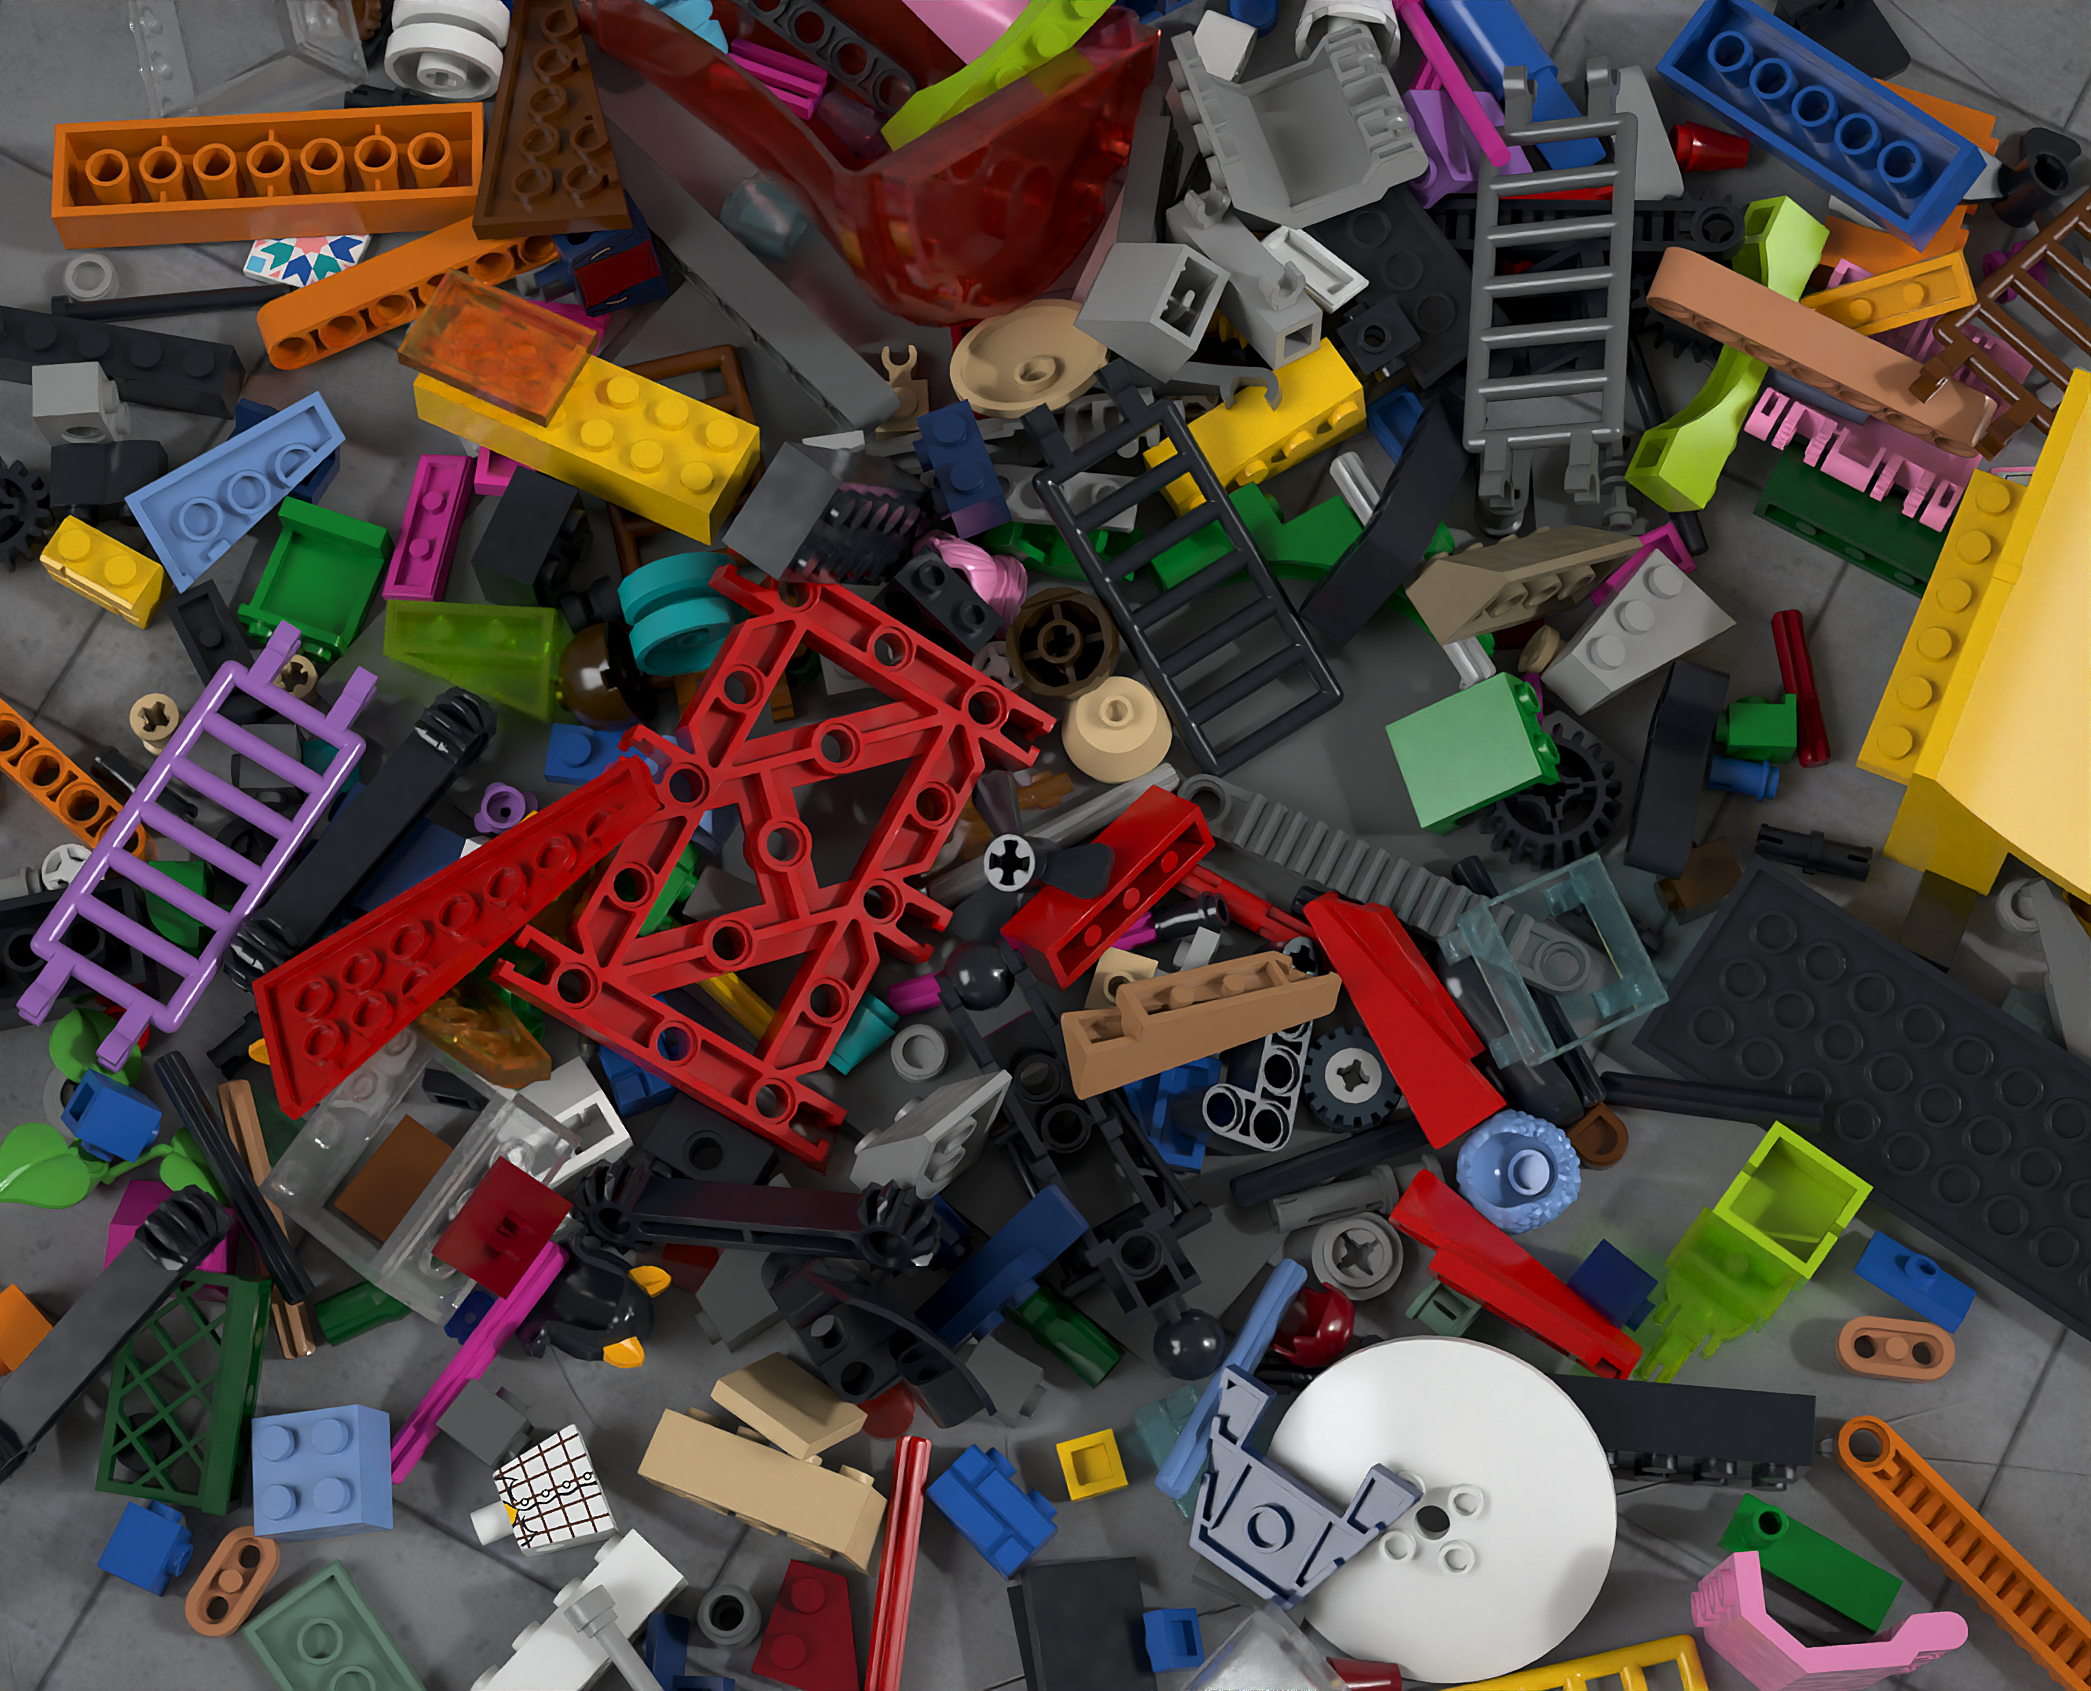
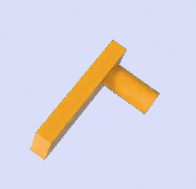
[1800,248,1977,336]

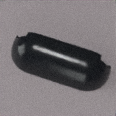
[1424,943,1584,1130]

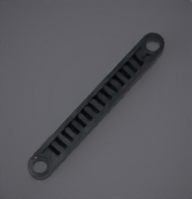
[1424,199,1746,266]

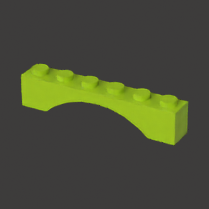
[880,0,1116,190]
[1624,195,1830,513]

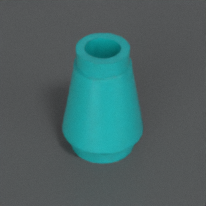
[827,989,901,1076]

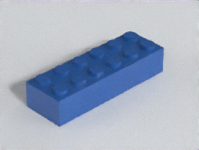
[1655,0,1987,253]

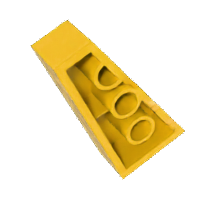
[1142,336,1368,518]

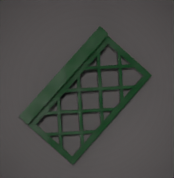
[95,1268,274,1516]

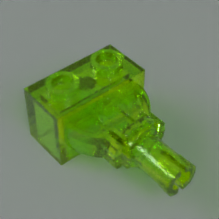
[1632,1206,1802,1383]

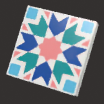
[243,234,373,291]

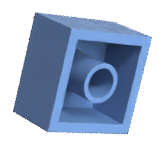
[251,1404,393,1543]

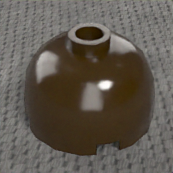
[1006,587,1120,701]
[554,619,657,733]

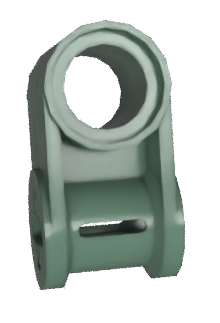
[1405,1278,1483,1338]

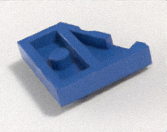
[1122,1057,1222,1175]

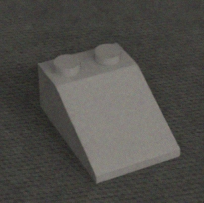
[849,1069,1013,1199]

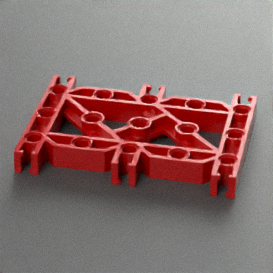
[487,546,1057,1162]

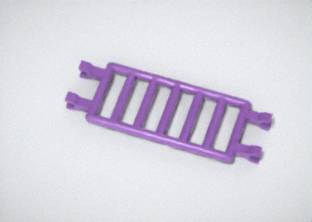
[16,619,378,1075]

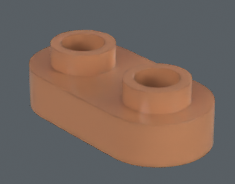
[1835,1316,1955,1384]
[185,1526,281,1639]

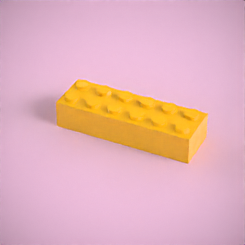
[413,300,760,546]

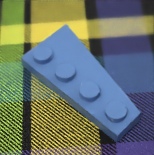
[124,390,346,594]

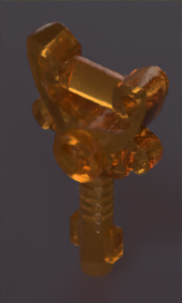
[916,770,1074,881]

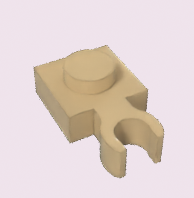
[875,345,929,441]

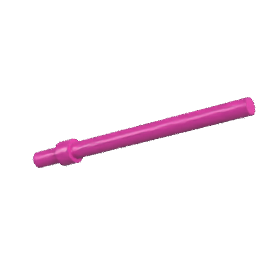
[1392,0,1511,167]

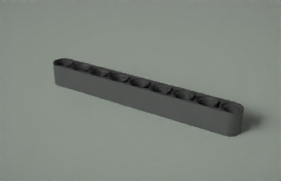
[604,113,901,439]

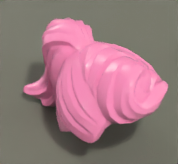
[911,529,1028,641]

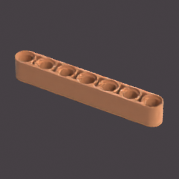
[1646,247,1997,458]

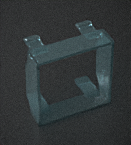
[1437,852,1670,1069]

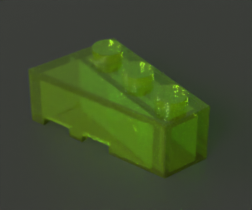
[383,599,563,728]

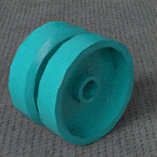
[617,552,750,676]

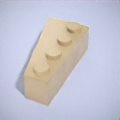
[637,1407,889,1579]

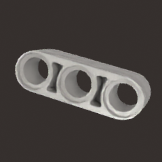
[1584,64,1684,200]

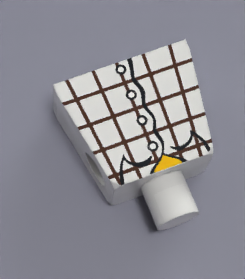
[470,1424,619,1557]

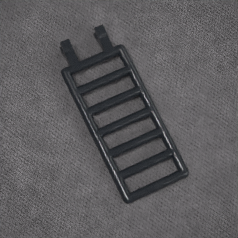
[1019,357,1344,778]

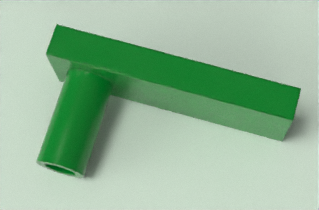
[1716,1492,1903,1635]

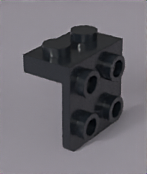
[1773,0,1911,81]

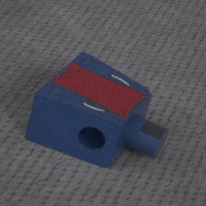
[533,188,670,317]

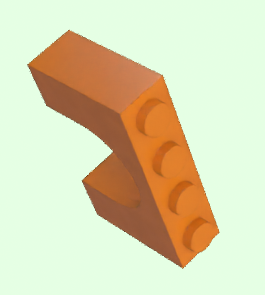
[1806,78,1999,290]

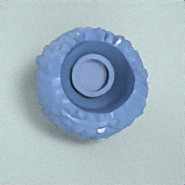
[1456,1109,1581,1236]

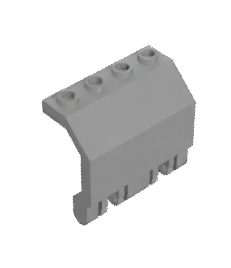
[1168,24,1429,230]

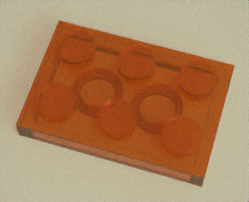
[397,267,598,428]

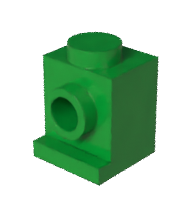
[1712,694,1797,764]

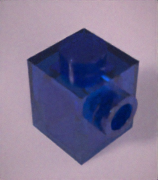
[1566,1238,1659,1333]

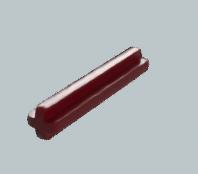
[1771,609,1831,768]

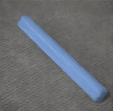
[1155,1258,1307,1499]

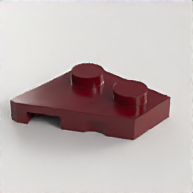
[751,1559,861,1691]

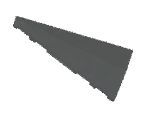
[2020,876,2091,1066]

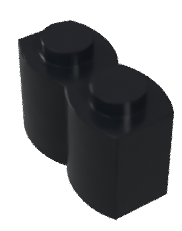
[50,440,168,528]

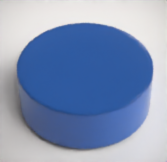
[1226,0,1279,39]

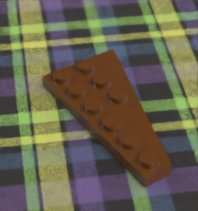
[472,0,634,240]

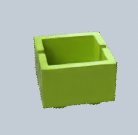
[1702,1120,1874,1293]

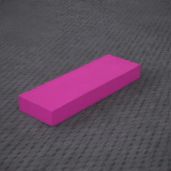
[382,454,477,607]

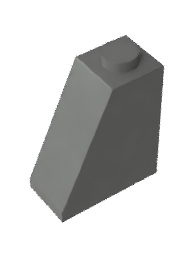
[694,1173,792,1353]

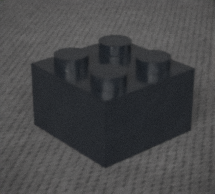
[471,465,594,624]

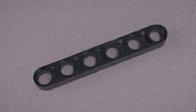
[732,0,922,115]

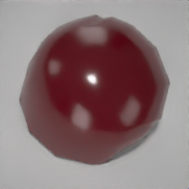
[1270,1281,1356,1368]

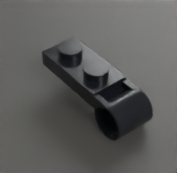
[163,579,280,727]

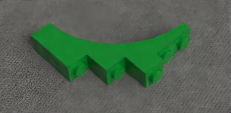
[1142,481,1495,661]

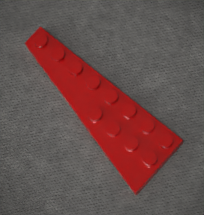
[252,754,661,1120]

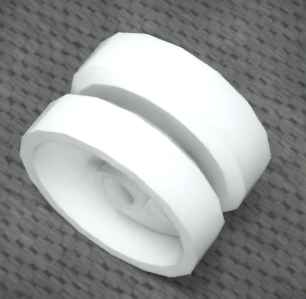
[384,0,510,102]

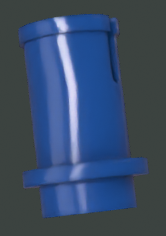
[1707,753,1780,803]

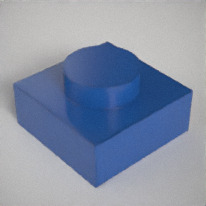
[1143,1608,1207,1673]

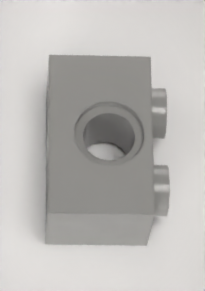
[32,361,131,447]

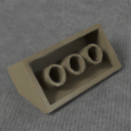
[1405,525,1643,646]

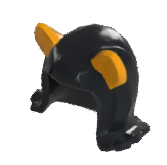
[515,1228,672,1368]

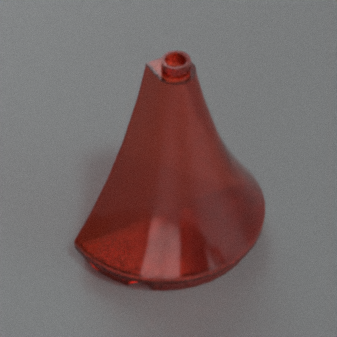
[578,0,1161,329]

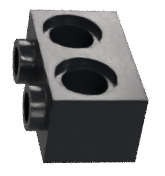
[870,544,1006,663]

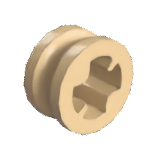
[273,654,320,705]

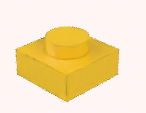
[1056,1428,1128,1504]

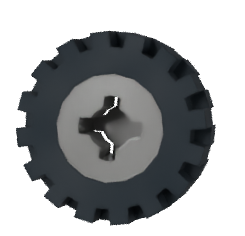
[1300,1026,1402,1136]

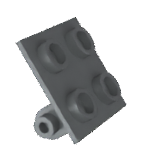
[1531,426,1645,537]

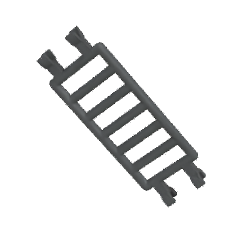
[1462,55,1638,511]

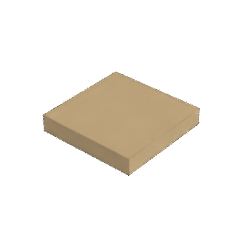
[710,1351,868,1461]

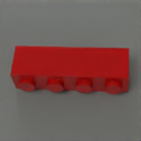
[1000,784,1215,992]

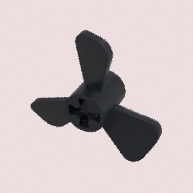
[1958,127,2084,263]
[950,770,1115,942]

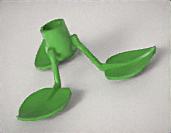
[0,1008,232,1209]

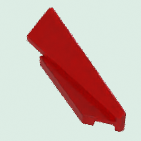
[1303,891,1507,1150]
[1388,1169,1642,1380]

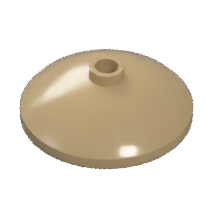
[950,299,1111,420]

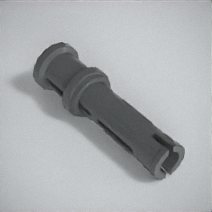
[1268,1152,1445,1234]

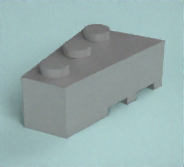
[1540,548,1737,716]

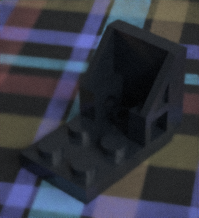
[1414,239,1608,408]

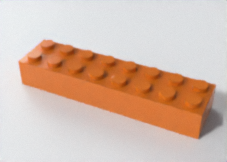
[51,102,490,250]

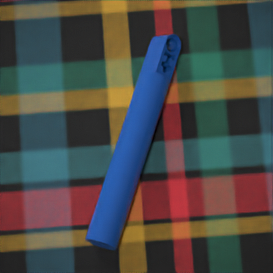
[1423,0,1607,170]

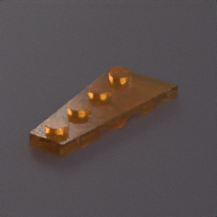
[407,968,552,1089]

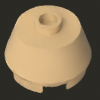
[1061,676,1173,784]

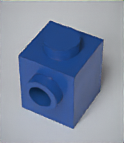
[60,1068,163,1163]
[97,1499,194,1597]

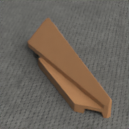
[1061,951,1342,1099]

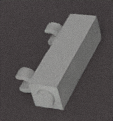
[1165,181,1322,370]

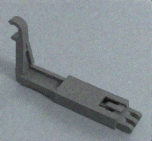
[1108,85,1282,412]

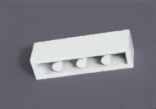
[470,1528,689,1691]

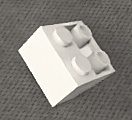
[481,1055,637,1197]

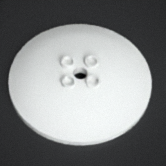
[1266,1335,1617,1683]

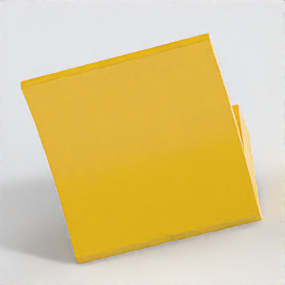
[1855,368,2091,905]

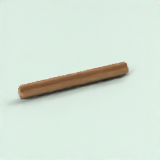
[216,1079,315,1360]

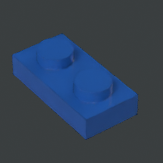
[544,722,647,786]

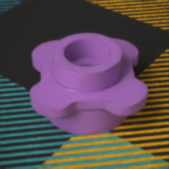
[474,782,538,835]

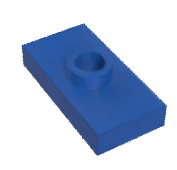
[1853,1230,1977,1334]

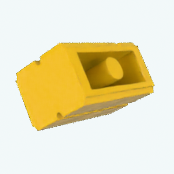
[39,515,174,630]

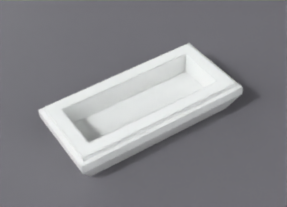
[1259,225,1369,314]

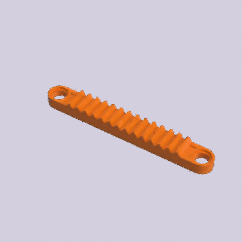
[1833,1415,2091,1691]

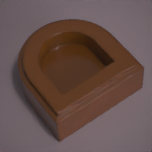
[1565,1102,1629,1171]

